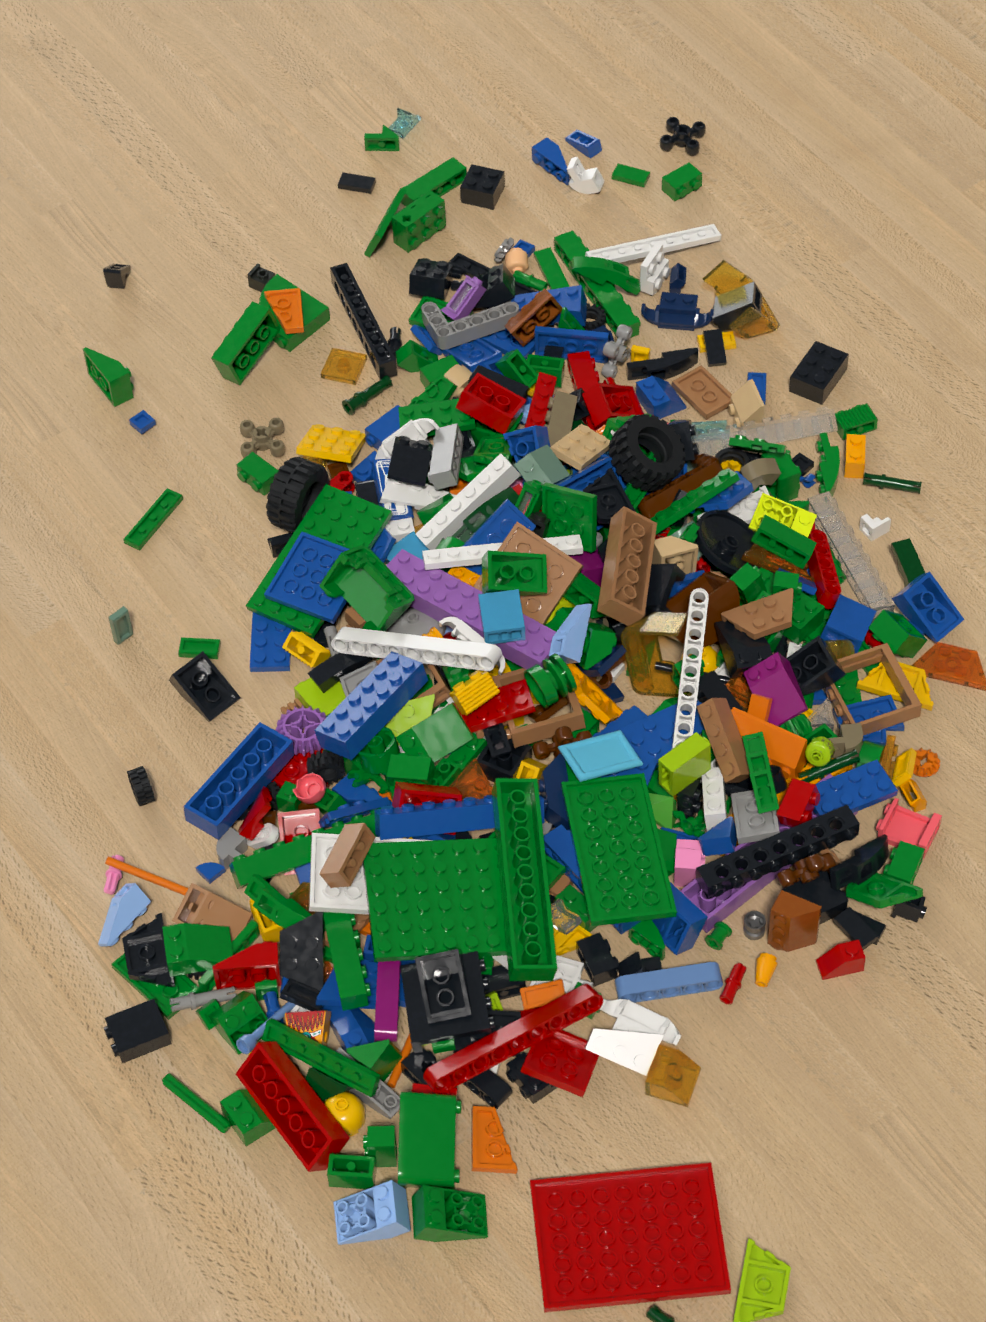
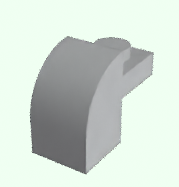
[216,827,248,870]

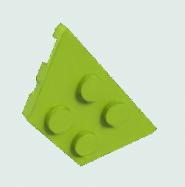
[384,694,435,746]
[733,1239,791,1322]

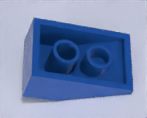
[892,572,965,643]

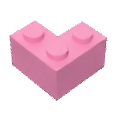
[674,839,706,887]

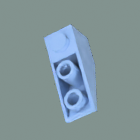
[549,604,592,664]
[98,883,151,947]

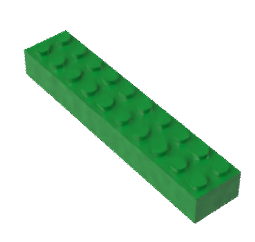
[492,778,557,981]

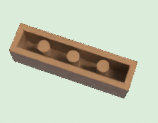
[696,698,750,783]

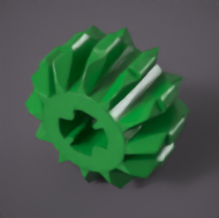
[779,714,813,737]

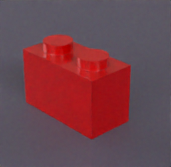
[776,778,820,827]

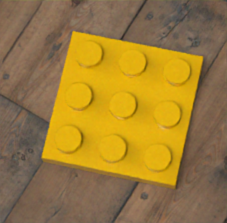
[296,424,366,463]

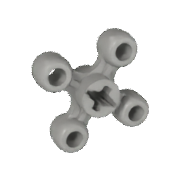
[601,324,632,378]

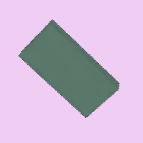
[108,606,133,645]

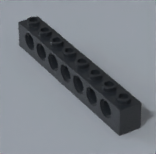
[330,263,397,380]
[696,805,860,899]

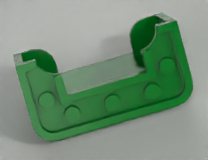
[319,546,414,632]
[398,1092,462,1188]

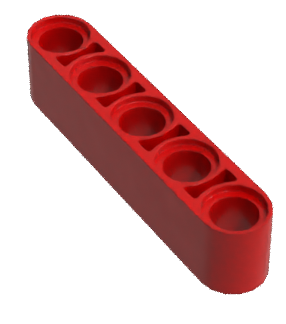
[808,529,841,609]

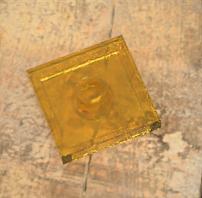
[321,348,367,385]

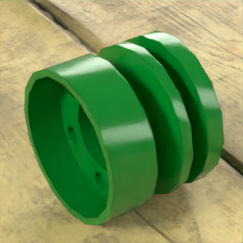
[524,653,577,708]

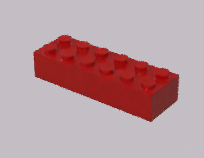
[236,1041,350,1172]

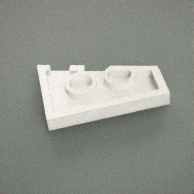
[585,1028,664,1076]

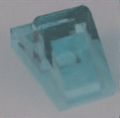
[389,108,421,139]

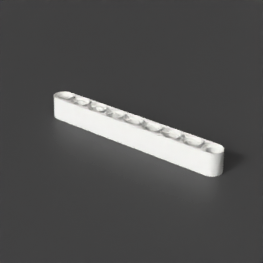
[672,588,709,749]
[331,627,502,671]

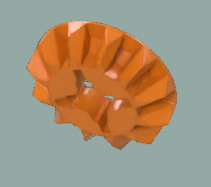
[913,747,940,777]

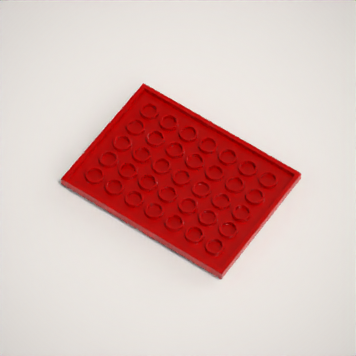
[530,1163,731,1313]

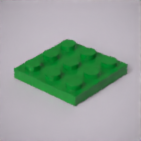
[542,482,597,553]

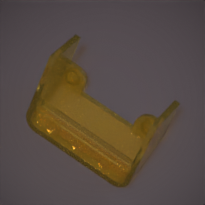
[702,260,780,339]
[621,612,692,697]

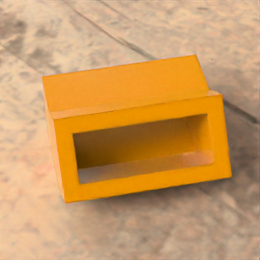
[900,779,927,812]

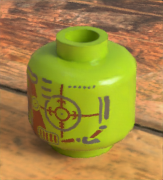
[805,737,835,767]

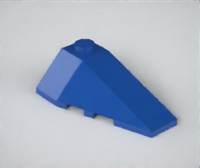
[322,1006,378,1055]

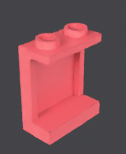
[876,798,942,858]

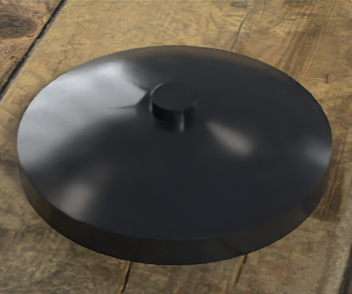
[695,510,766,575]

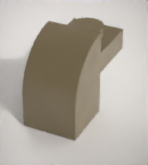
[740,458,781,493]
[828,723,863,759]

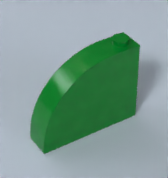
[259,274,330,352]

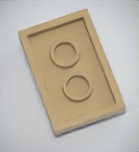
[550,424,610,470]

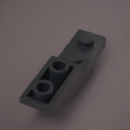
[626,347,698,381]
[830,834,889,890]

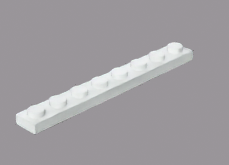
[585,224,721,263]
[422,535,583,570]

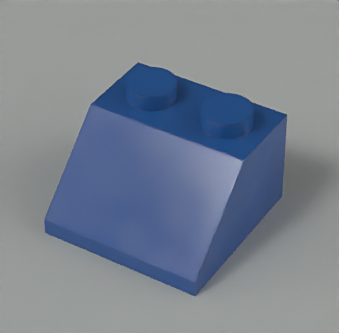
[636,376,686,419]

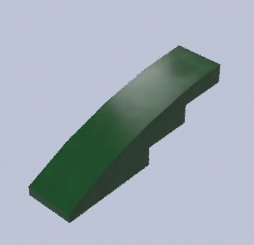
[891,538,925,588]

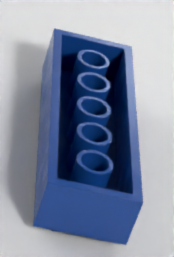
[314,651,428,760]
[183,722,294,840]

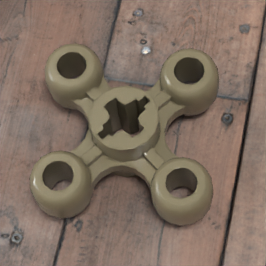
[240,418,285,458]

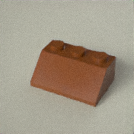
[504,289,562,347]
[767,890,822,952]

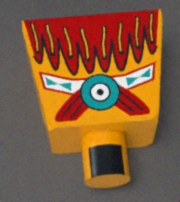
[285,1011,331,1047]

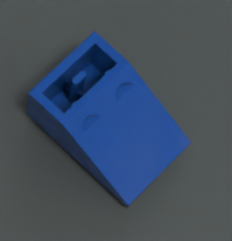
[652,882,708,955]

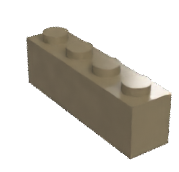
[544,390,578,463]

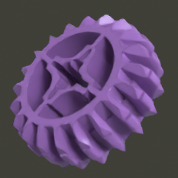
[276,705,326,756]

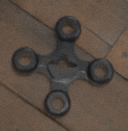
[660,117,706,155]

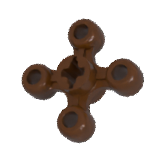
[532,726,592,760]
[777,853,836,888]

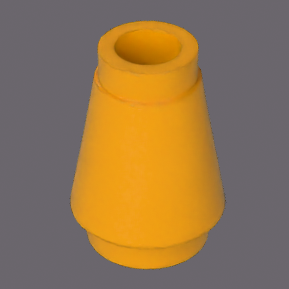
[755,953,778,987]

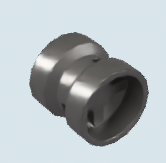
[743,911,766,940]

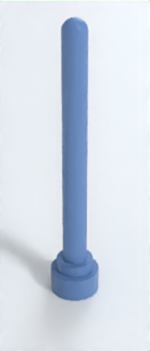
[236,1002,296,1054]

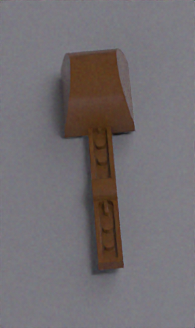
[527,571,740,723]

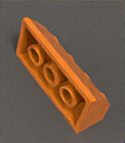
[731,707,807,780]

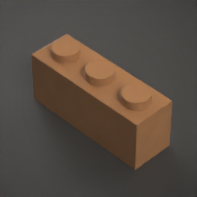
[319,823,376,888]

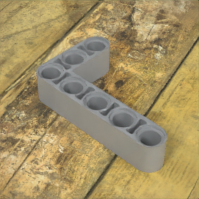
[421,302,519,350]

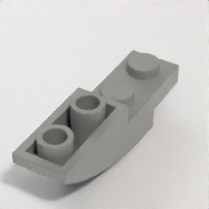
[336,1047,400,1119]

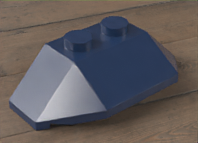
[538,753,570,830]

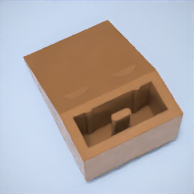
[172,883,253,942]

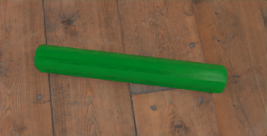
[162,1073,231,1133]

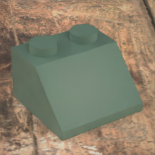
[514,444,570,484]

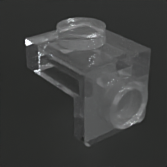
[551,899,582,935]

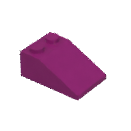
[744,652,808,727]

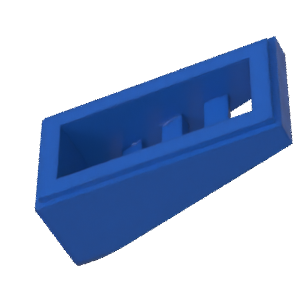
[565,130,602,158]

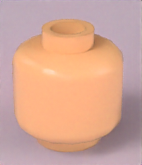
[505,248,529,274]

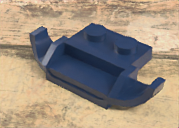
[641,292,714,331]

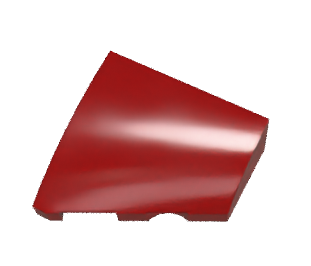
[238,786,272,841]

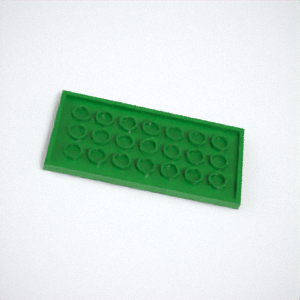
[246,484,393,638]
[561,773,677,926]

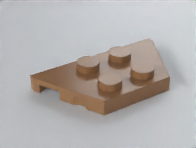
[721,588,794,640]

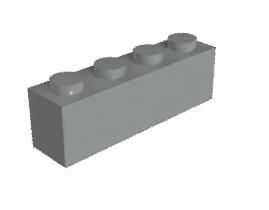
[428,423,464,490]

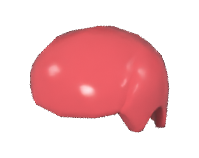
[293,773,326,804]

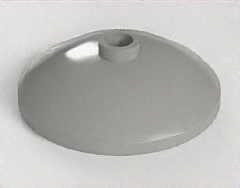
[388,607,446,636]

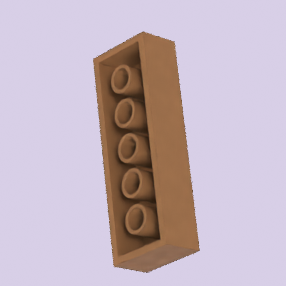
[597,506,657,627]

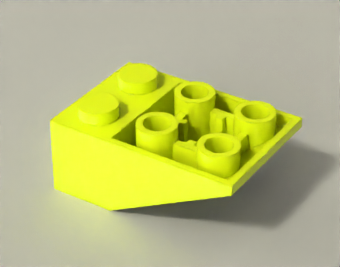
[748,493,817,538]

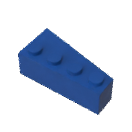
[511,285,587,326]
[503,425,550,500]

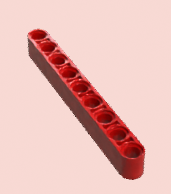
[423,984,603,1094]

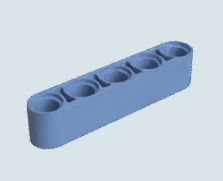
[614,962,723,1003]

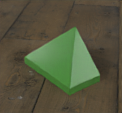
[649,793,677,829]

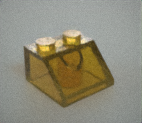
[645,1044,701,1107]

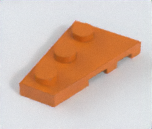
[264,288,304,334]
[471,1106,518,1174]

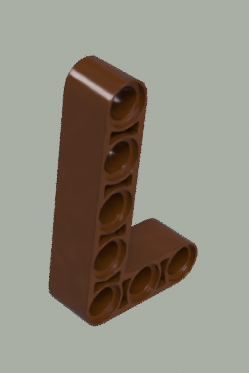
[638,453,723,519]

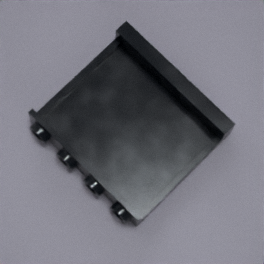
[400,951,496,1053]

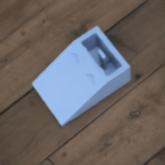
[333,1180,411,1245]

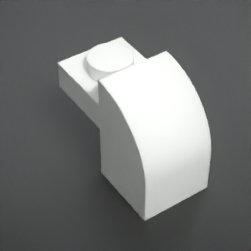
[567,157,605,194]

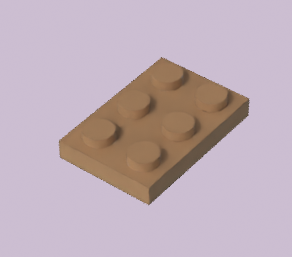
[672,365,732,420]

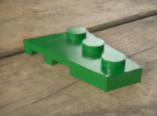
[408,375,457,406]

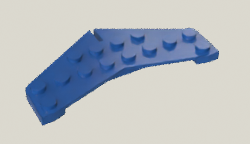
[600,700,705,787]

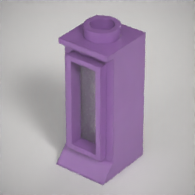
[441,275,487,321]

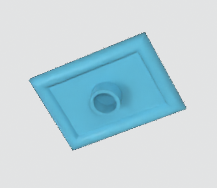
[558,730,643,782]

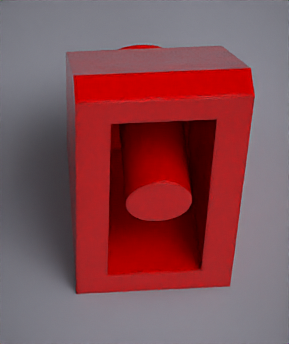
[816,940,866,980]

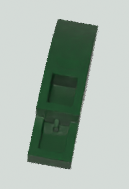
[451,487,519,543]

